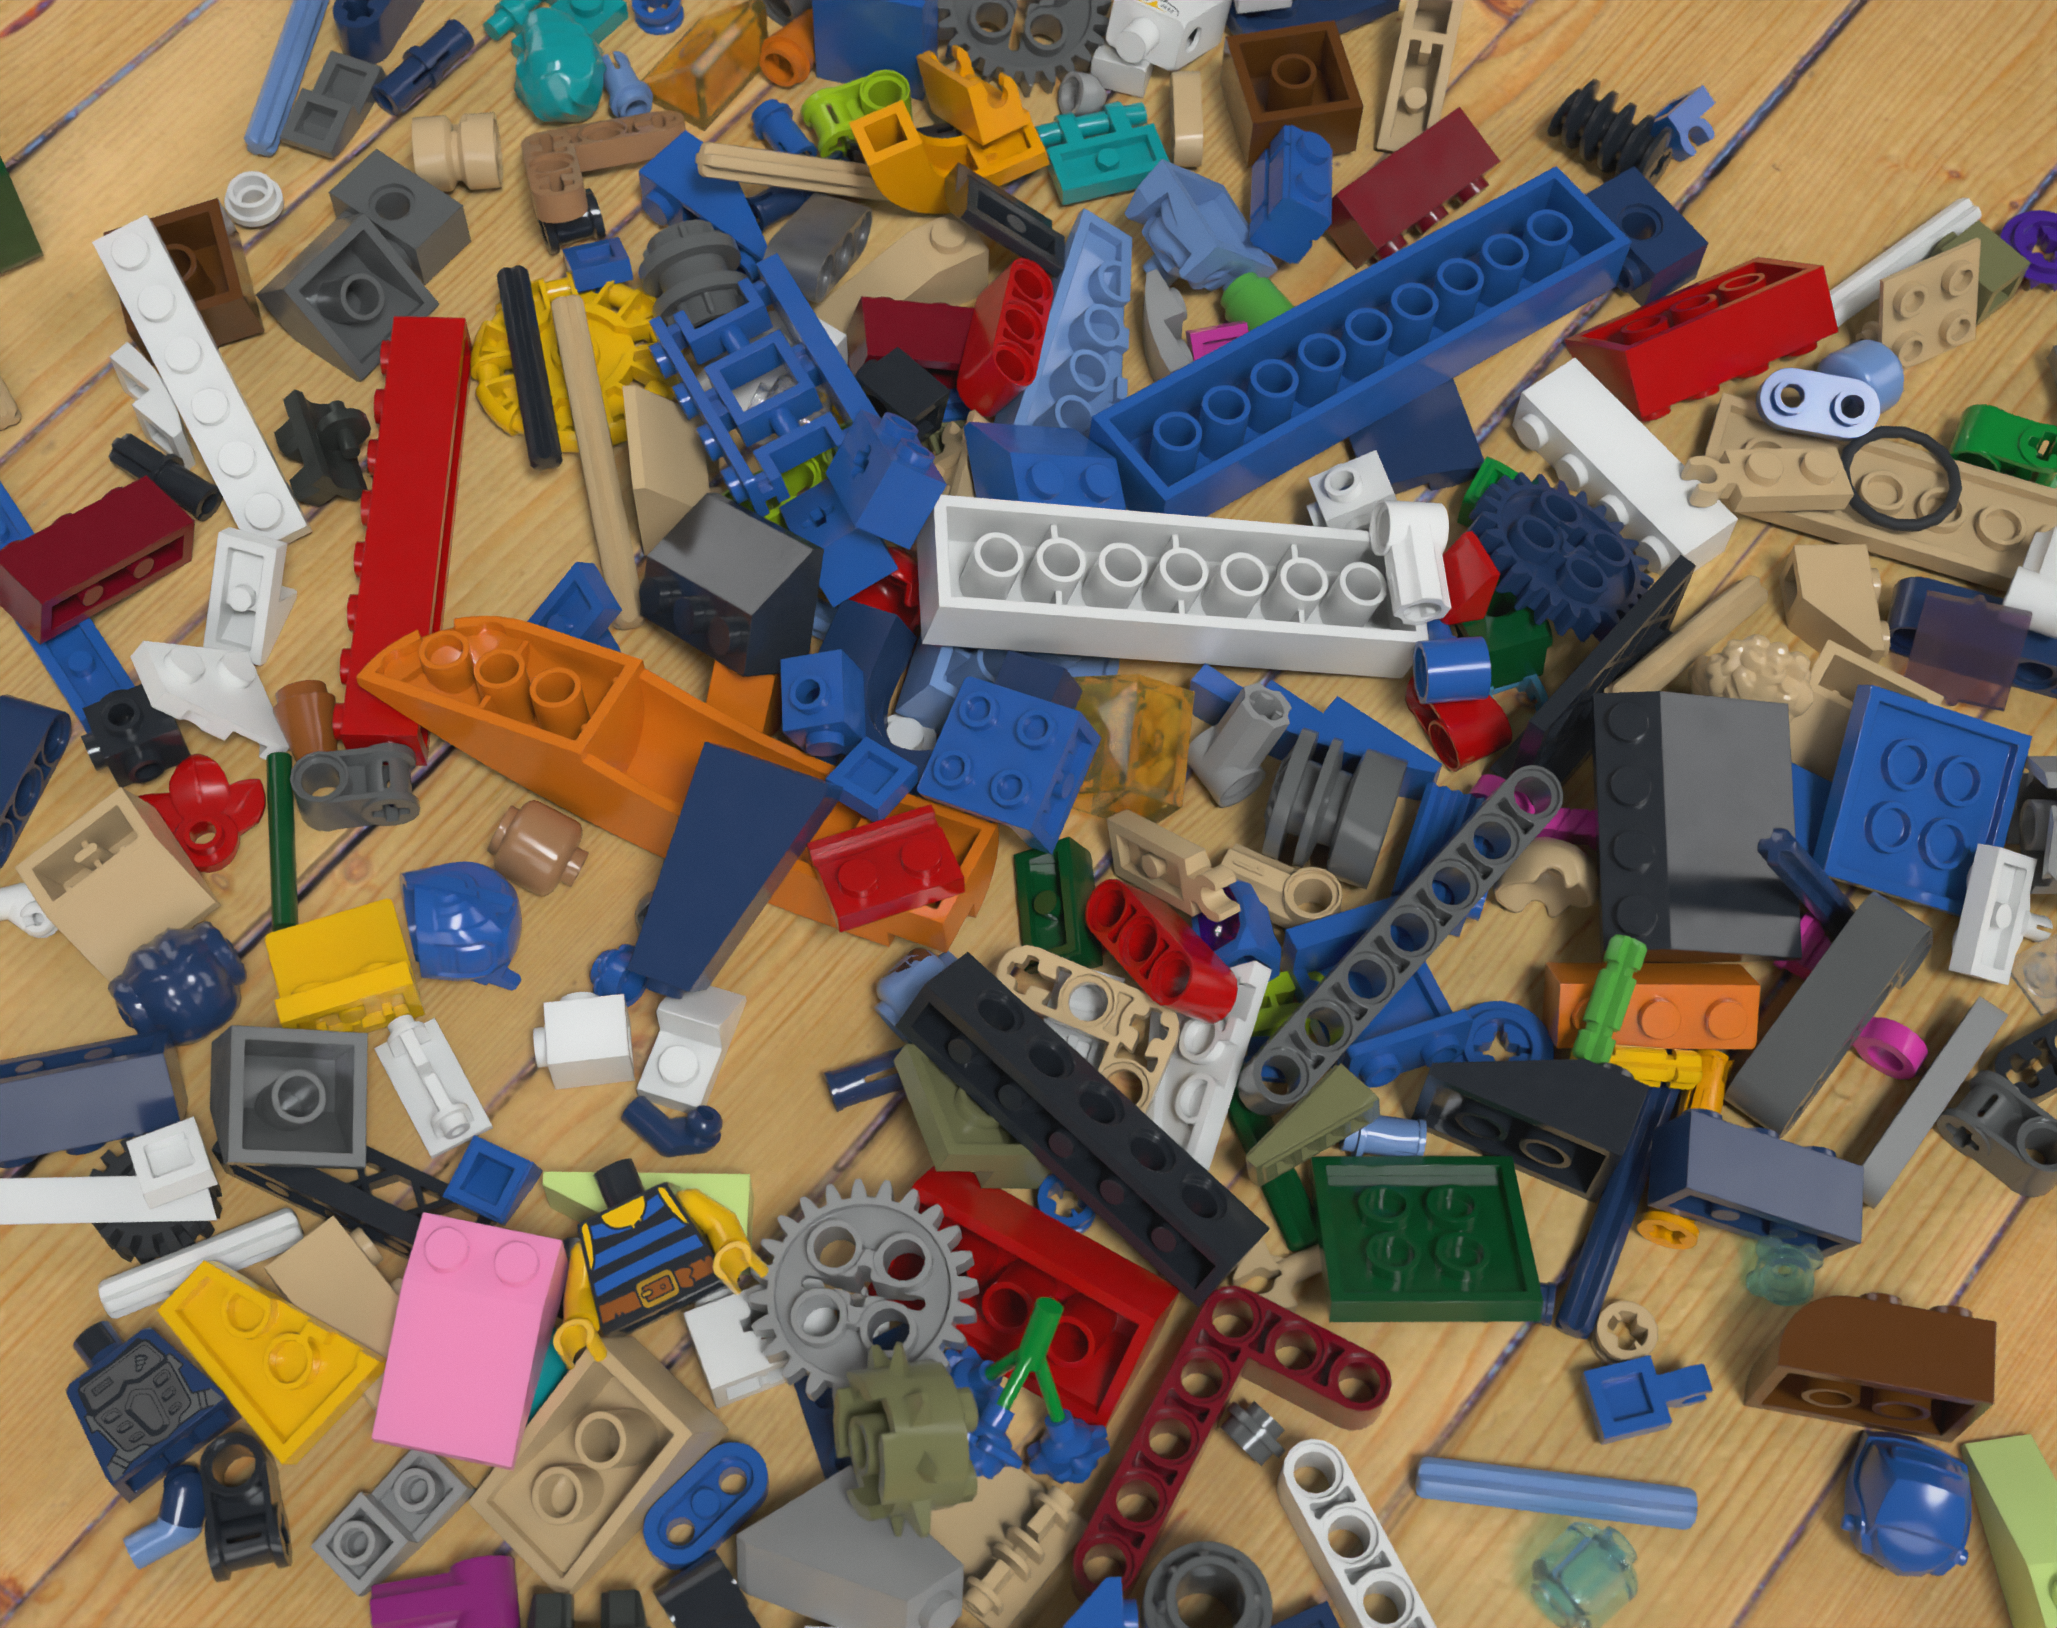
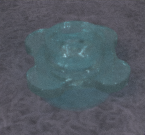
[1746,1235,1824,1306]

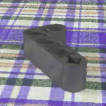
[1724,891,1933,1138]

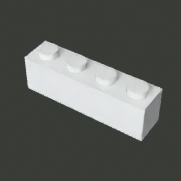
[1512,358,1738,577]

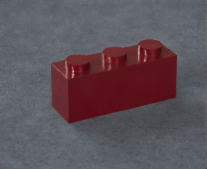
[1326,106,1500,270]
[0,475,195,644]

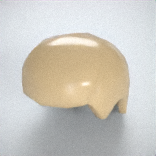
[1493,837,1598,918]

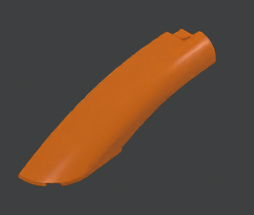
[356,616,999,953]

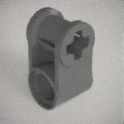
[290,743,420,832]
[1937,1070,2057,1198]

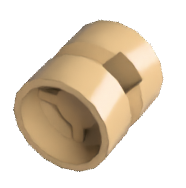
[412,112,503,191]

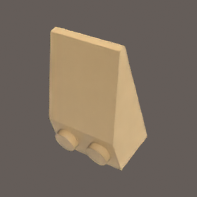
[468,1336,729,1596]

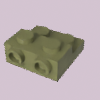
[894,1044,1051,1189]

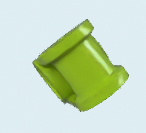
[801,70,913,160]

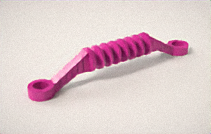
[1468,774,1928,1080]

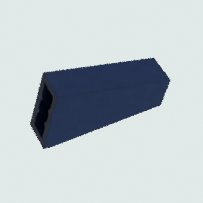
[628,742,843,999]

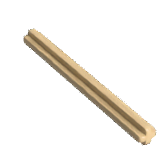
[551,295,646,630]

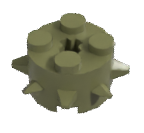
[833,1342,978,1538]

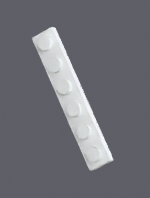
[92,215,312,544]

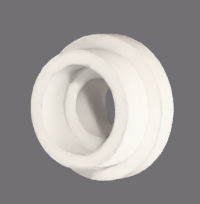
[224,171,284,227]

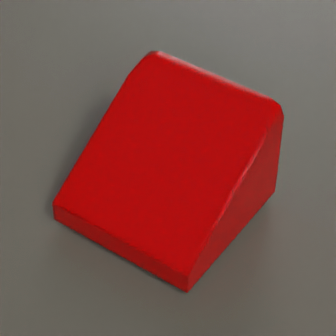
[1440,531,1500,625]

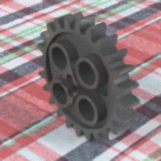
[938,0,1111,97]

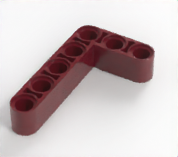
[1070,1285,1392,1604]

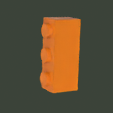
[1542,962,1760,1049]

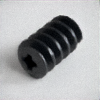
[1547,79,1674,186]

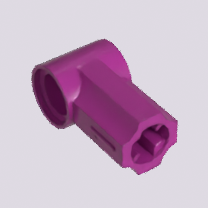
[370,1555,521,1628]

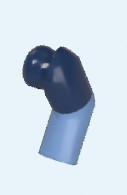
[123,1464,206,1570]

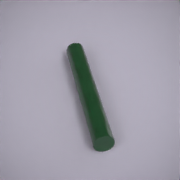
[266,752,299,932]

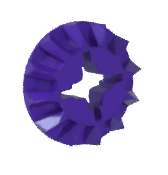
[1999,210,2057,292]

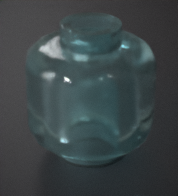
[1530,1522,1639,1628]

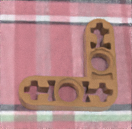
[521,111,686,223]

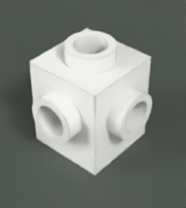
[1306,450,1397,531]

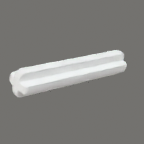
[98,1208,304,1319]

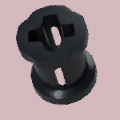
[537,188,606,255]

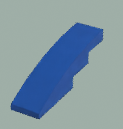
[1186,663,1442,801]

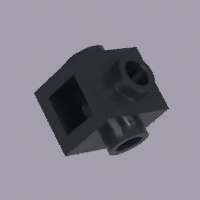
[81,684,191,788]

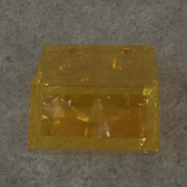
[1072,674,1195,824]

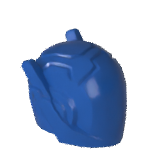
[399,861,522,991]

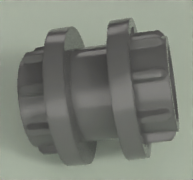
[638,220,750,348]
[1139,1541,1273,1628]

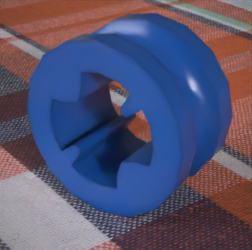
[632,0,684,35]
[1036,1173,1096,1234]

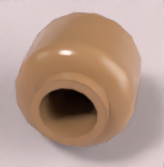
[487,800,589,896]

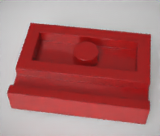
[807,804,965,933]

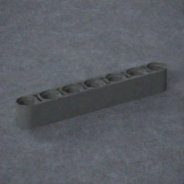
[1237,765,1563,1116]

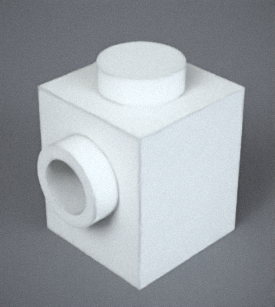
[533,992,635,1090]

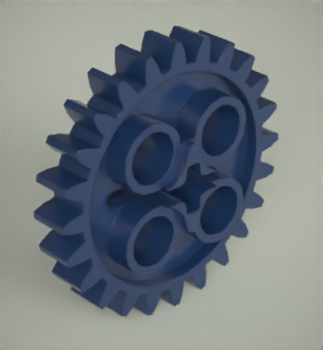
[1467,472,1654,642]

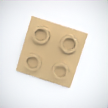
[1856,238,1981,371]
[929,1467,1089,1628]

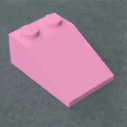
[372,1212,569,1471]

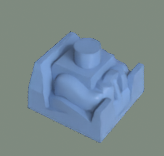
[1125,159,1278,292]

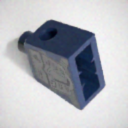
[66,1321,242,1503]

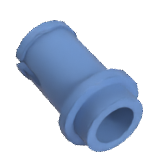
[602,51,653,118]
[1339,1115,1427,1156]

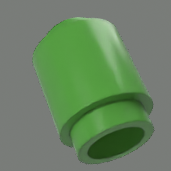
[1221,272,1295,331]

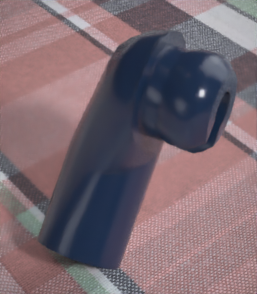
[621,1096,723,1158]

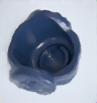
[108,921,247,1046]

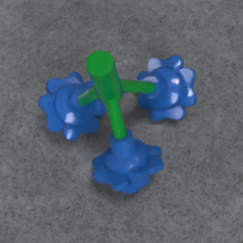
[943,1297,1111,1484]

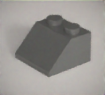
[256,212,439,381]
[210,1025,368,1170]

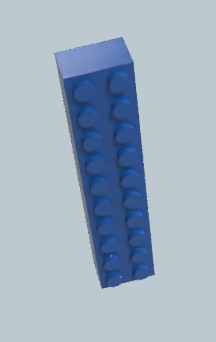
[1089,166,1632,517]

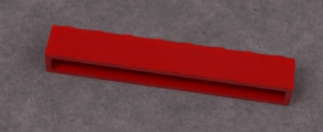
[333,316,472,766]

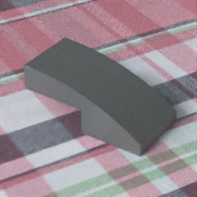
[280,50,387,159]

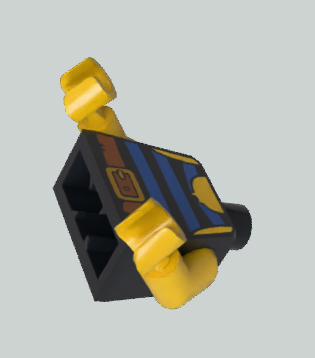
[553,1158,768,1370]

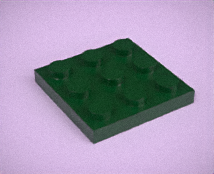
[1309,1156,1544,1322]

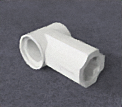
[1369,500,1451,625]
[1997,526,2057,639]

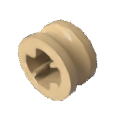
[1590,1301,1658,1366]

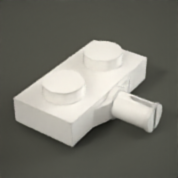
[1949,844,2053,985]

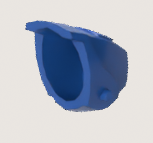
[1840,1430,1972,1577]

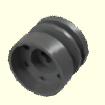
[1262,727,1409,890]

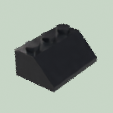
[639,493,824,677]

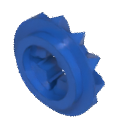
[1452,1001,1554,1062]

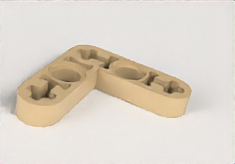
[997,945,1180,1115]

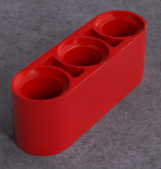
[957,258,1054,417]
[1085,879,1238,1024]

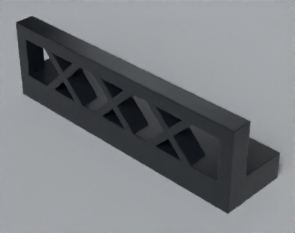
[211,1140,497,1260]

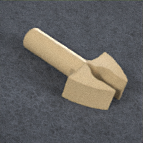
[1231,1240,1322,1313]

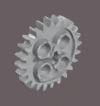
[748,1179,979,1405]

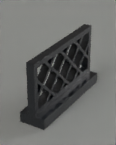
[1488,555,1696,806]

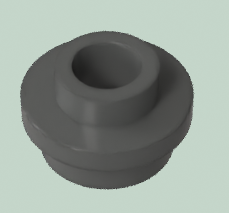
[1220,1401,1286,1467]

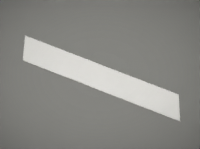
[0,1176,217,1225]

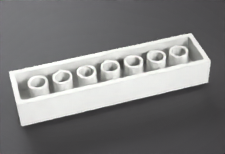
[917,495,1429,679]

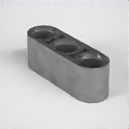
[760,192,873,303]

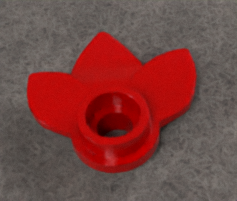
[138,754,266,873]

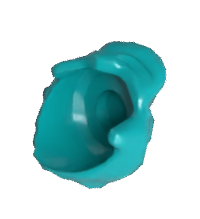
[514,7,606,123]

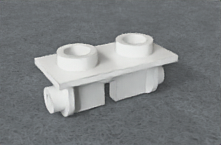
[374,1015,493,1159]

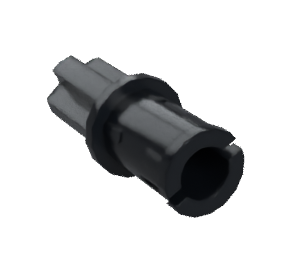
[109,434,223,521]

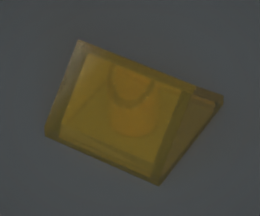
[640,0,768,131]

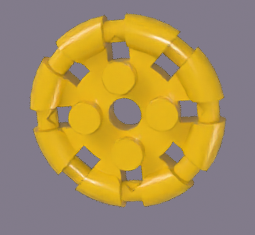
[470,272,684,453]

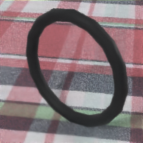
[1840,426,1962,531]

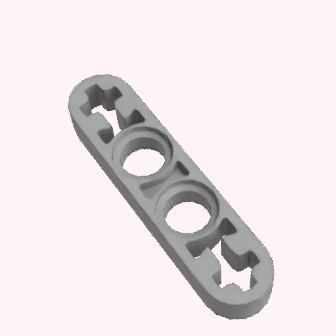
[1861,996,2008,1209]

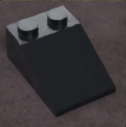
[1411,1059,1650,1204]

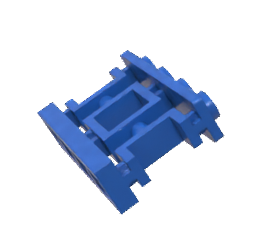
[648,253,879,517]

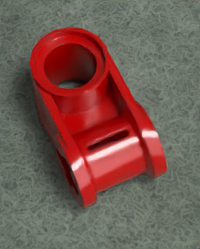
[1405,675,1512,772]

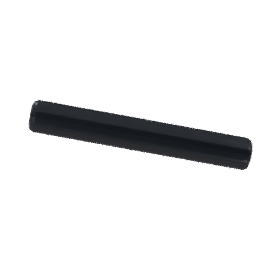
[497,265,563,471]

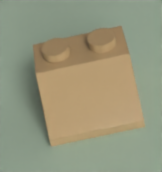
[622,385,722,556]

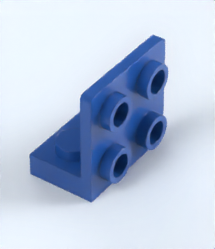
[917,676,1101,855]

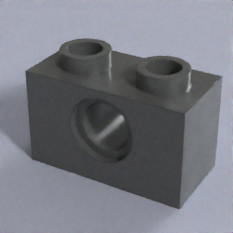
[329,149,471,285]

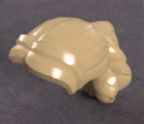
[1688,634,1813,723]

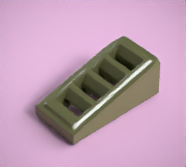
[1246,1064,1380,1187]

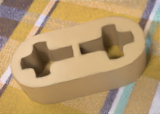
[1169,71,1203,167]

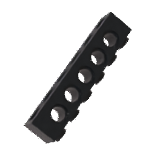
[895,952,1270,1307]

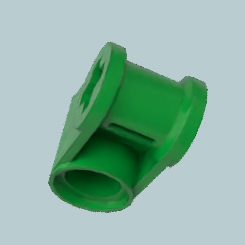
[1949,404,2057,489]

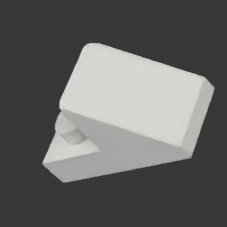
[203,527,297,666]
[636,986,747,1113]

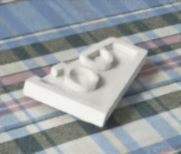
[1147,960,1272,1171]

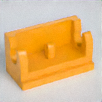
[916,45,1032,145]

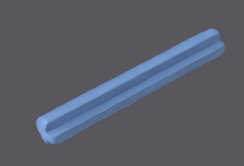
[244,0,329,157]
[1415,1456,1698,1530]

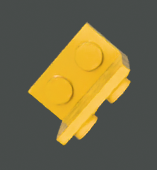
[265,898,425,1033]

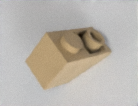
[1779,544,1890,664]

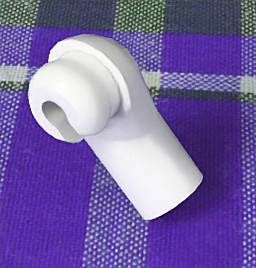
[0,883,58,938]

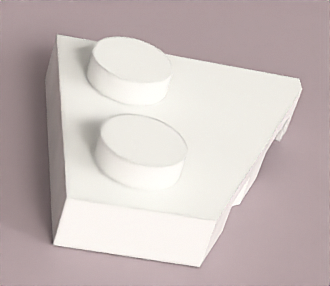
[130,641,289,760]

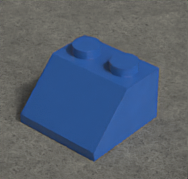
[963,422,1126,510]

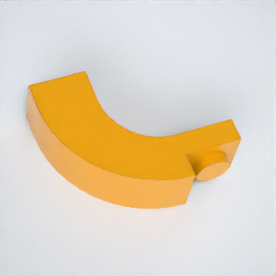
[849,100,1050,214]

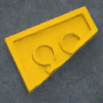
[157,1260,387,1465]

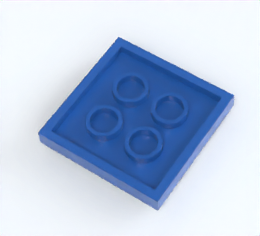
[1813,685,2032,917]

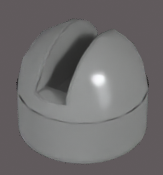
[1058,71,1107,117]

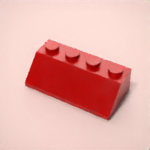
[1565,257,1839,422]
[867,1166,1180,1428]

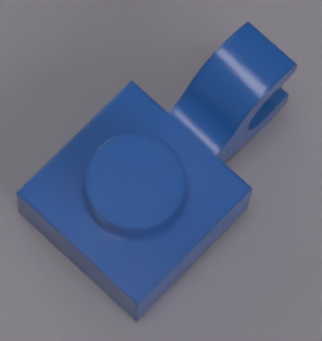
[1580,1355,1713,1445]

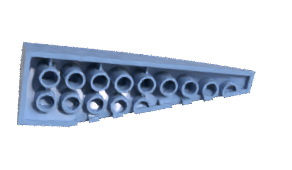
[895,208,1132,771]

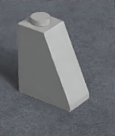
[737,1465,964,1628]

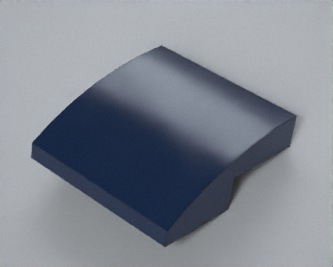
[1349,378,1484,494]

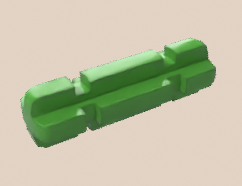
[1572,935,1647,1064]

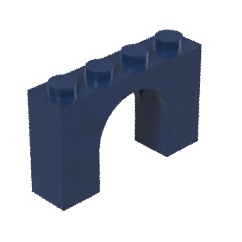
[782,599,1083,827]

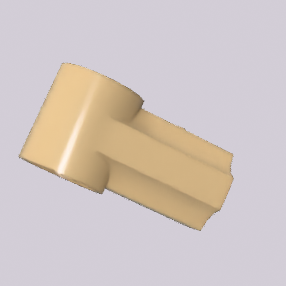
[1220,843,1343,933]

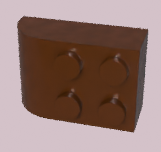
[1744,1293,1997,1443]

